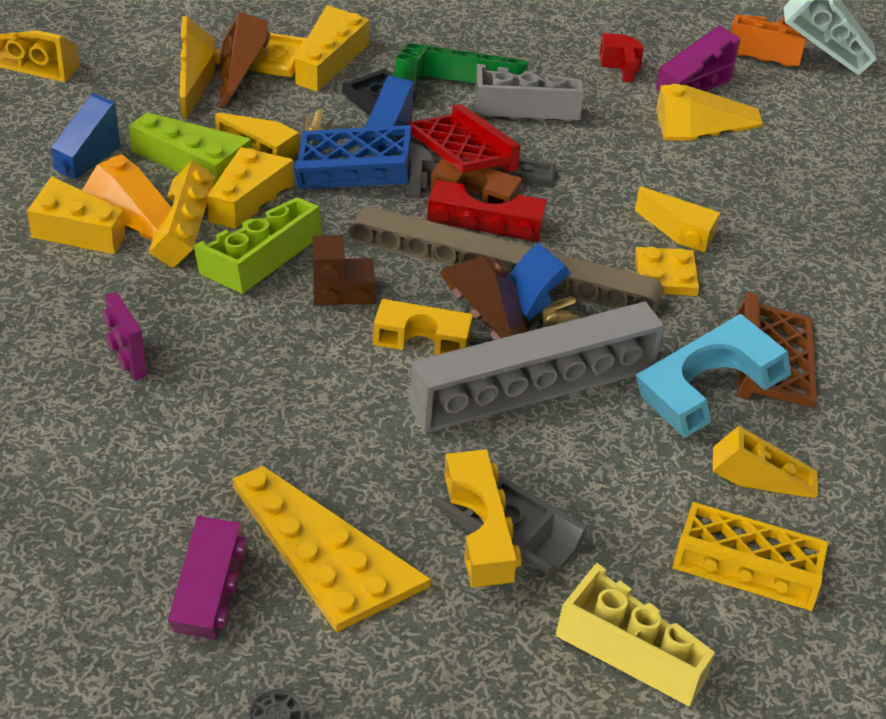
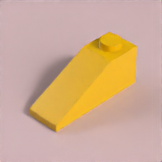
[215,113,299,159]
[635,186,721,253]
[712,426,818,498]

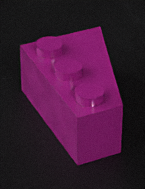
[656,25,740,91]
[167,515,249,640]

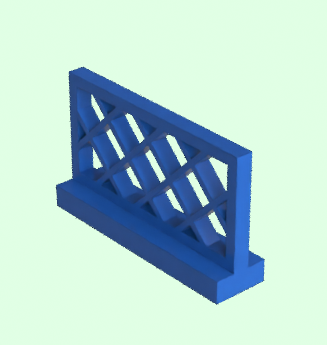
[293,125,412,189]

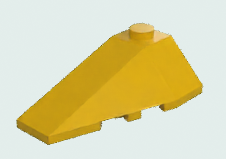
[0,30,80,82]

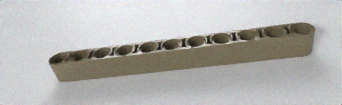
[349,206,664,314]

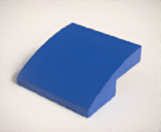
[509,243,571,321]

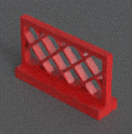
[406,104,521,173]

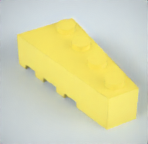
[555,563,715,707]

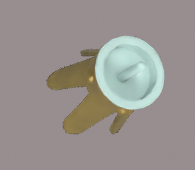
[306,109,334,147]

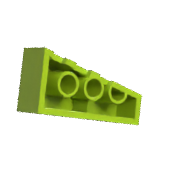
[129,112,252,188]
[194,197,323,294]

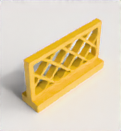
[672,502,828,611]

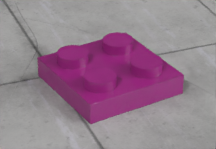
[102,291,147,381]

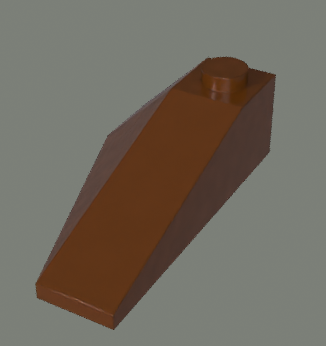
[440,256,527,340]

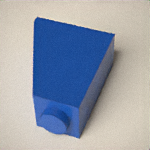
[363,75,414,155]
[51,93,120,179]

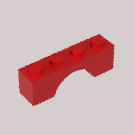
[427,180,547,242]

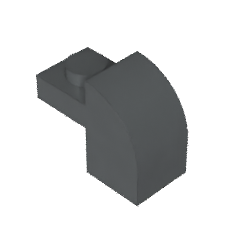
[391,142,433,198]

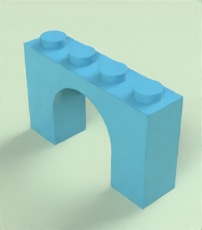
[636,314,791,438]

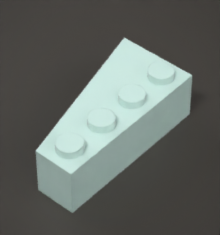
[784,0,877,75]

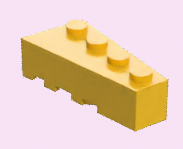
[295,5,370,92]

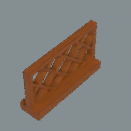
[736,292,817,408]

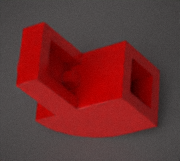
[599,33,644,83]

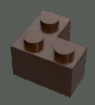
[313,235,375,305]

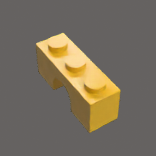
[373,299,473,356]

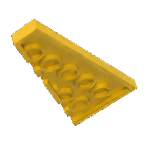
[232,466,431,632]

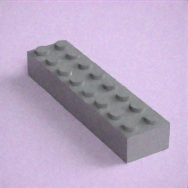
[410,301,664,433]

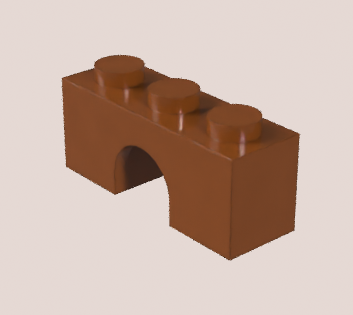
[430,158,522,204]

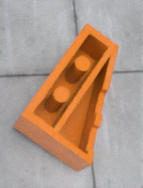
[730,14,807,67]

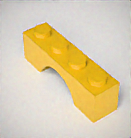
[148,160,215,268]
[444,449,521,588]

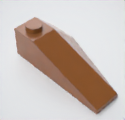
[219,11,270,108]

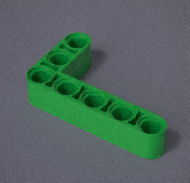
[394,43,528,86]

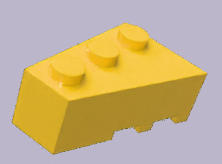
[207,147,294,229]
[27,176,126,254]

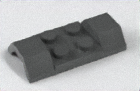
[432,474,588,576]

